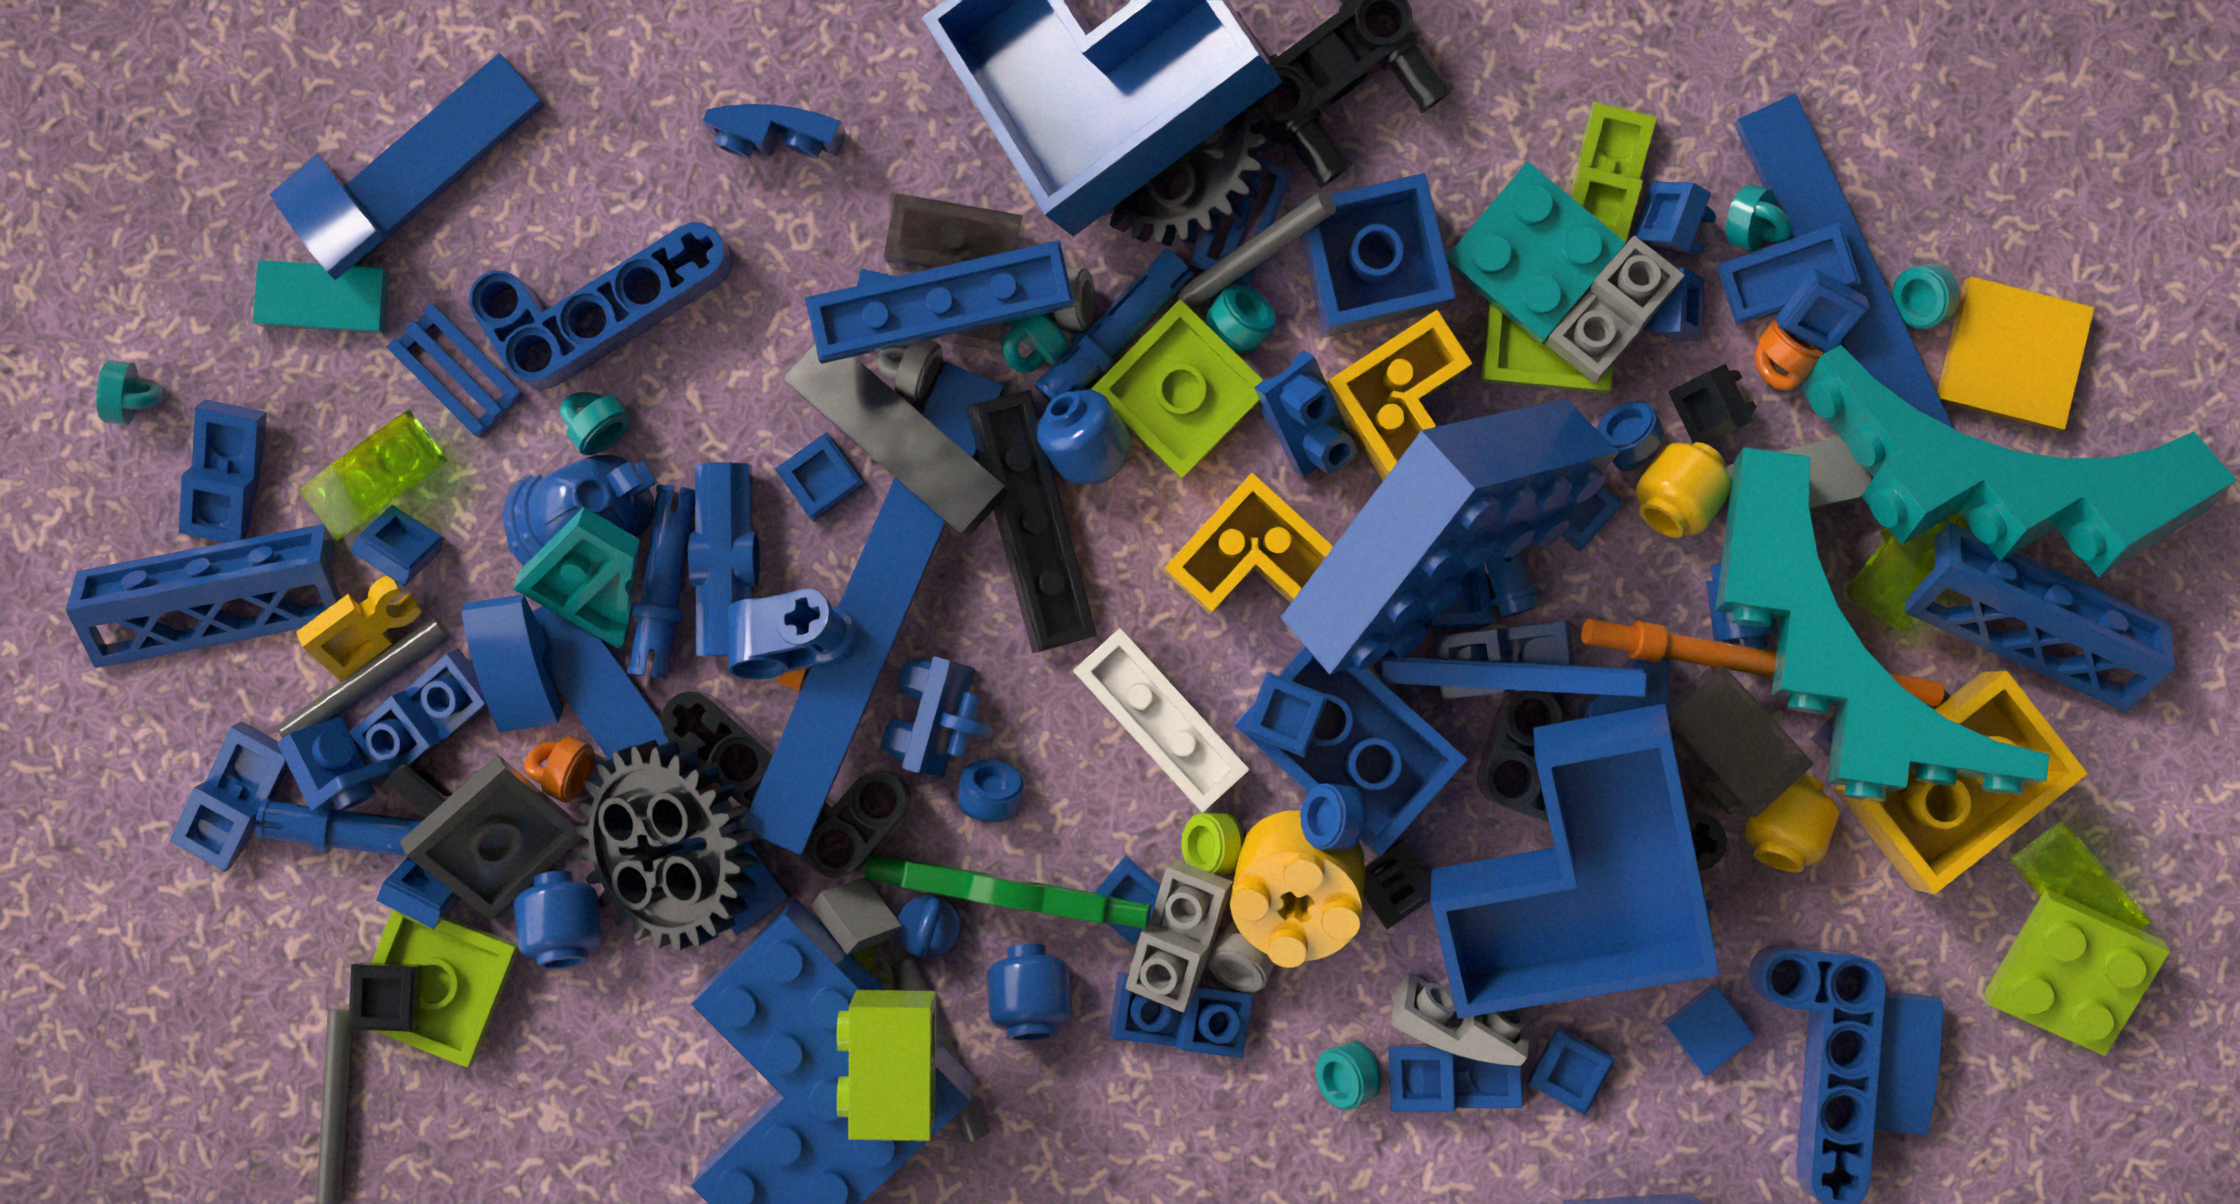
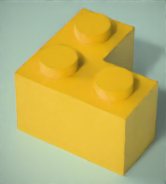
[1327,310,1473,480]
[1163,473,1333,615]

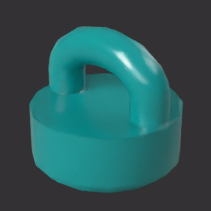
[1726,184,1793,251]
[1891,263,1960,329]
[1206,285,1277,354]
[1003,314,1069,373]
[96,360,164,425]
[560,391,631,456]
[1316,1040,1381,1110]

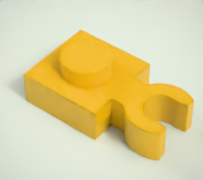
[296,575,422,681]

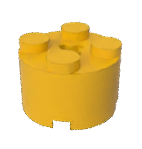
[1230,810,1365,968]

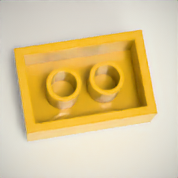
[1833,671,2088,895]

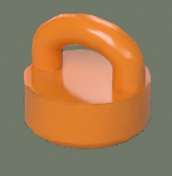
[1754,320,1823,391]
[524,736,595,802]

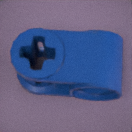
[728,589,857,680]

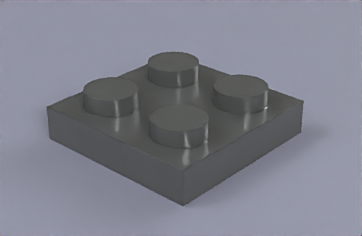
[400,754,583,921]

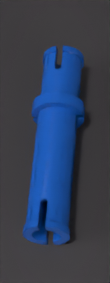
[1034,248,1194,407]
[627,484,695,679]
[255,799,423,857]

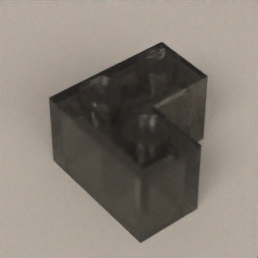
[884,193,1025,352]
[1666,666,1814,817]

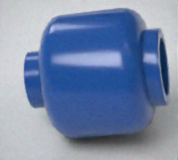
[1037,390,1131,484]
[514,871,602,970]
[986,944,1072,1041]

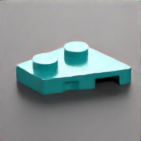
[513,507,640,649]

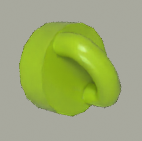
[1181,812,1244,876]

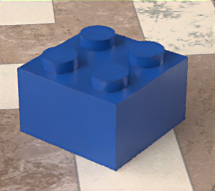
[1298,173,1456,338]

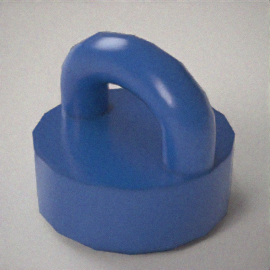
[1597,401,1664,472]
[958,759,1024,822]
[1300,783,1366,851]
[897,894,962,959]

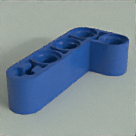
[469,222,733,389]
[1748,945,1886,1204]

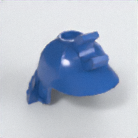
[502,455,658,566]

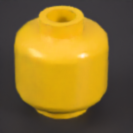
[1635,442,1731,538]
[1744,772,1839,873]

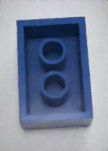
[1232,645,1468,857]

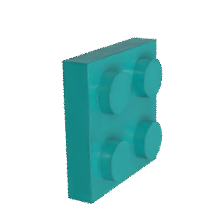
[1446,161,1626,344]

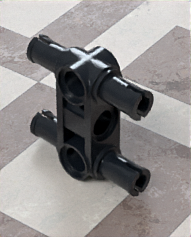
[1237,0,1454,188]

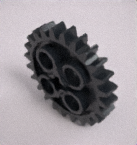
[1103,95,1275,247]
[575,739,759,951]

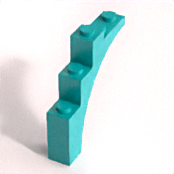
[1800,345,2237,578]
[1715,447,2049,802]

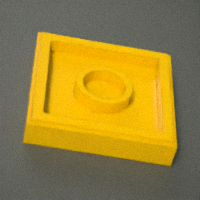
[1937,276,2095,432]

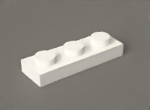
[1073,628,1250,813]

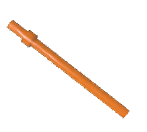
[1581,618,1944,707]

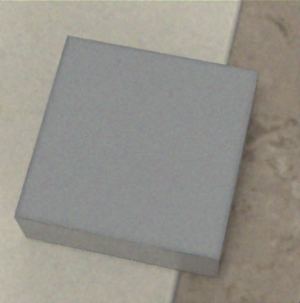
[811,877,902,955]

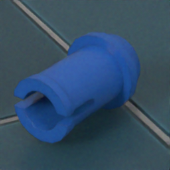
[1485,551,1541,618]

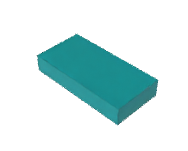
[253,260,389,334]

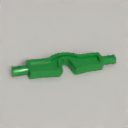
[864,853,1151,930]

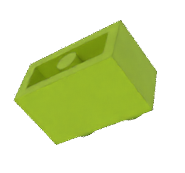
[837,990,936,1141]

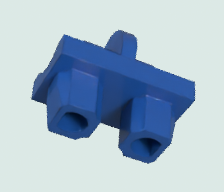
[1254,350,1358,478]
[880,656,993,778]

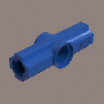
[688,462,760,656]

